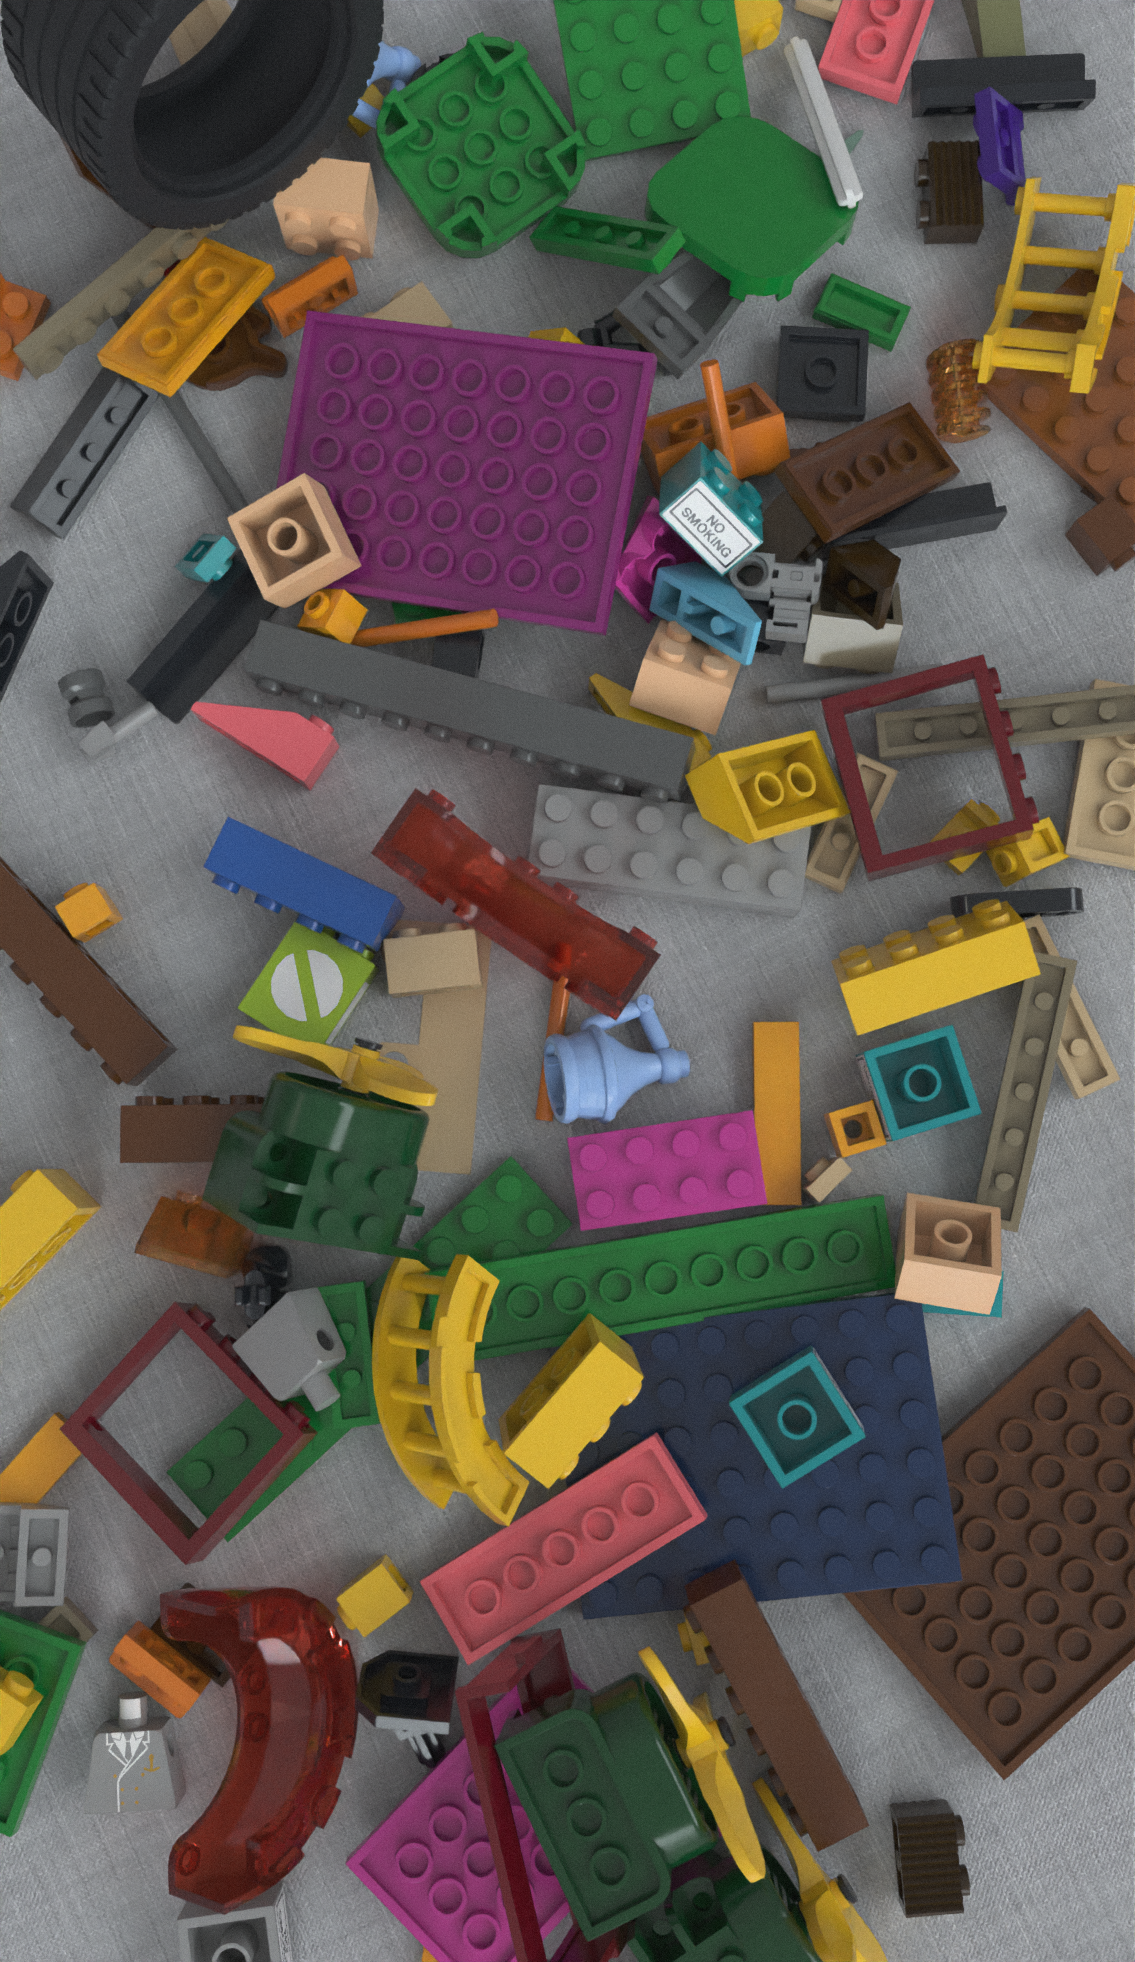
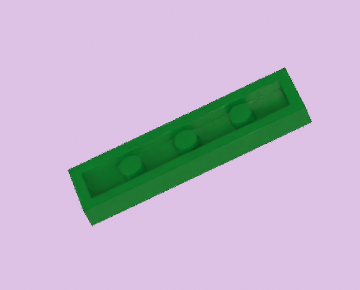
[529,206,686,274]

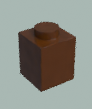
[1065,494,1135,576]

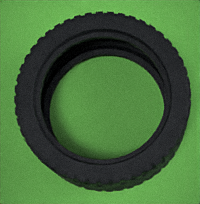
[1,0,384,230]

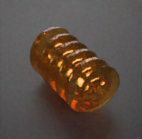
[925,338,992,443]

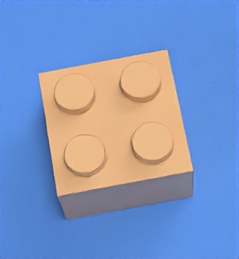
[273,158,379,260]
[227,473,362,609]
[629,619,741,735]
[894,1192,1002,1315]

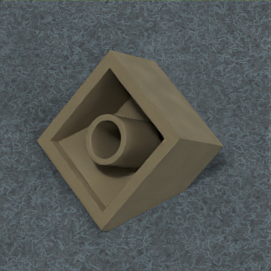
[802,574,903,674]

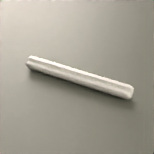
[784,36,863,209]

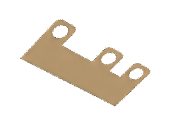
[377,920,492,1175]

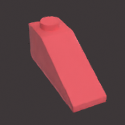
[191,702,339,791]

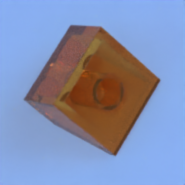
[134,1189,254,1279]

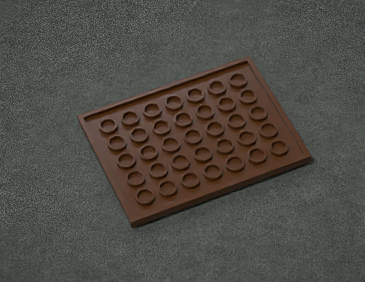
[842,1307,1135,1781]

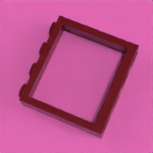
[821,654,1039,882]
[60,1302,318,1565]

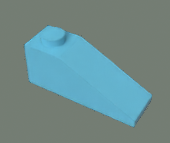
[649,561,762,666]

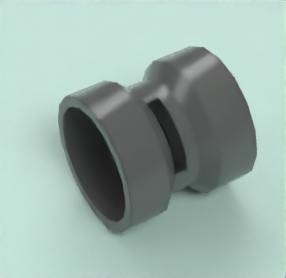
[58,668,115,728]

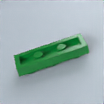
[317,1280,381,1430]

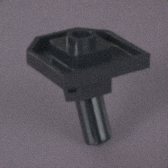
[355,1650,459,1768]

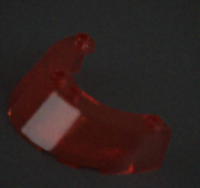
[371,788,661,1022]
[160,1586,358,1915]

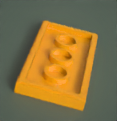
[97,237,276,397]

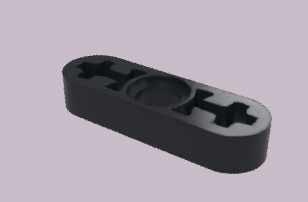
[950,887,1084,918]

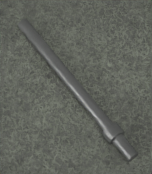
[111,309,248,514]

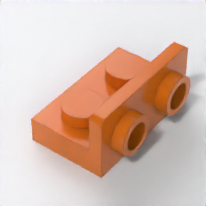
[262,254,358,338]
[0,273,51,381]
[109,1620,211,1718]

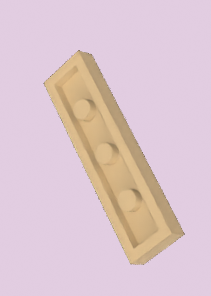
[1017,914,1121,1099]

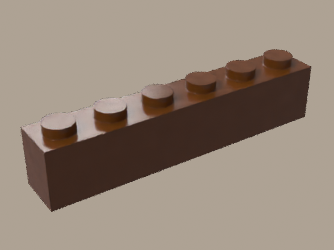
[0,856,178,1086]
[683,1559,870,1852]

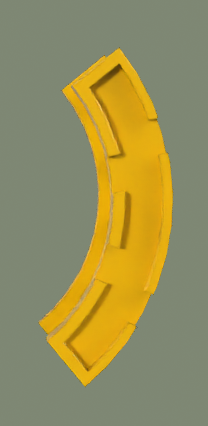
[972,176,1135,394]
[372,1254,530,1527]

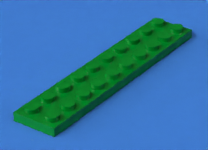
[166,1156,573,1543]
[424,1194,896,1361]

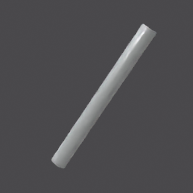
[765,663,943,704]

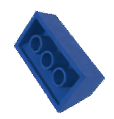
[203,817,405,954]

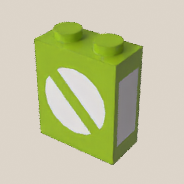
[238,920,380,1045]

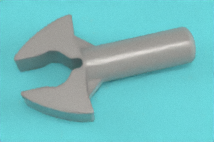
[79,701,158,764]

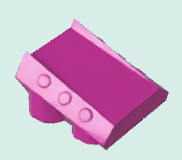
[615,495,702,624]

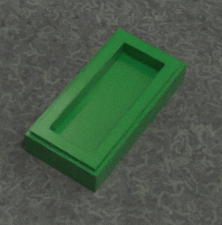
[812,273,911,352]

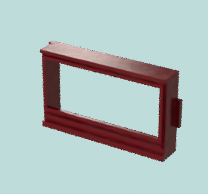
[455,1628,628,1962]

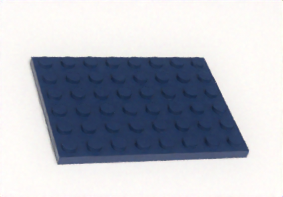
[549,1293,962,1620]

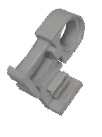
[729,552,823,643]

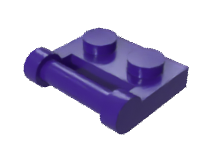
[973,87,1026,206]

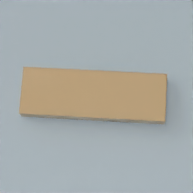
[805,752,898,894]

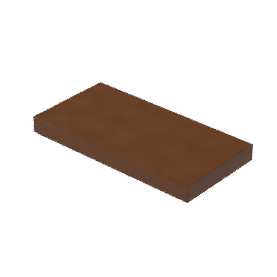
[774,402,960,544]

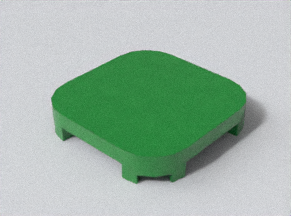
[376,32,586,258]
[644,116,859,302]

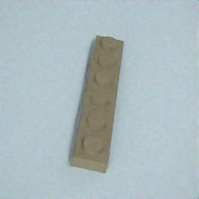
[13,218,230,380]
[875,685,1135,761]
[974,952,1077,1233]

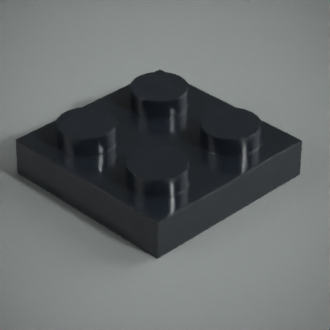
[776,325,869,422]

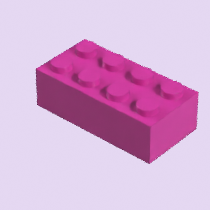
[567,1110,767,1231]

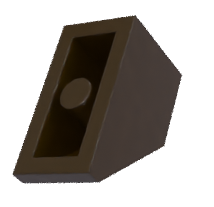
[823,540,901,630]

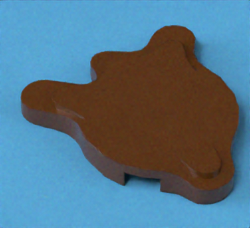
[186,304,288,391]

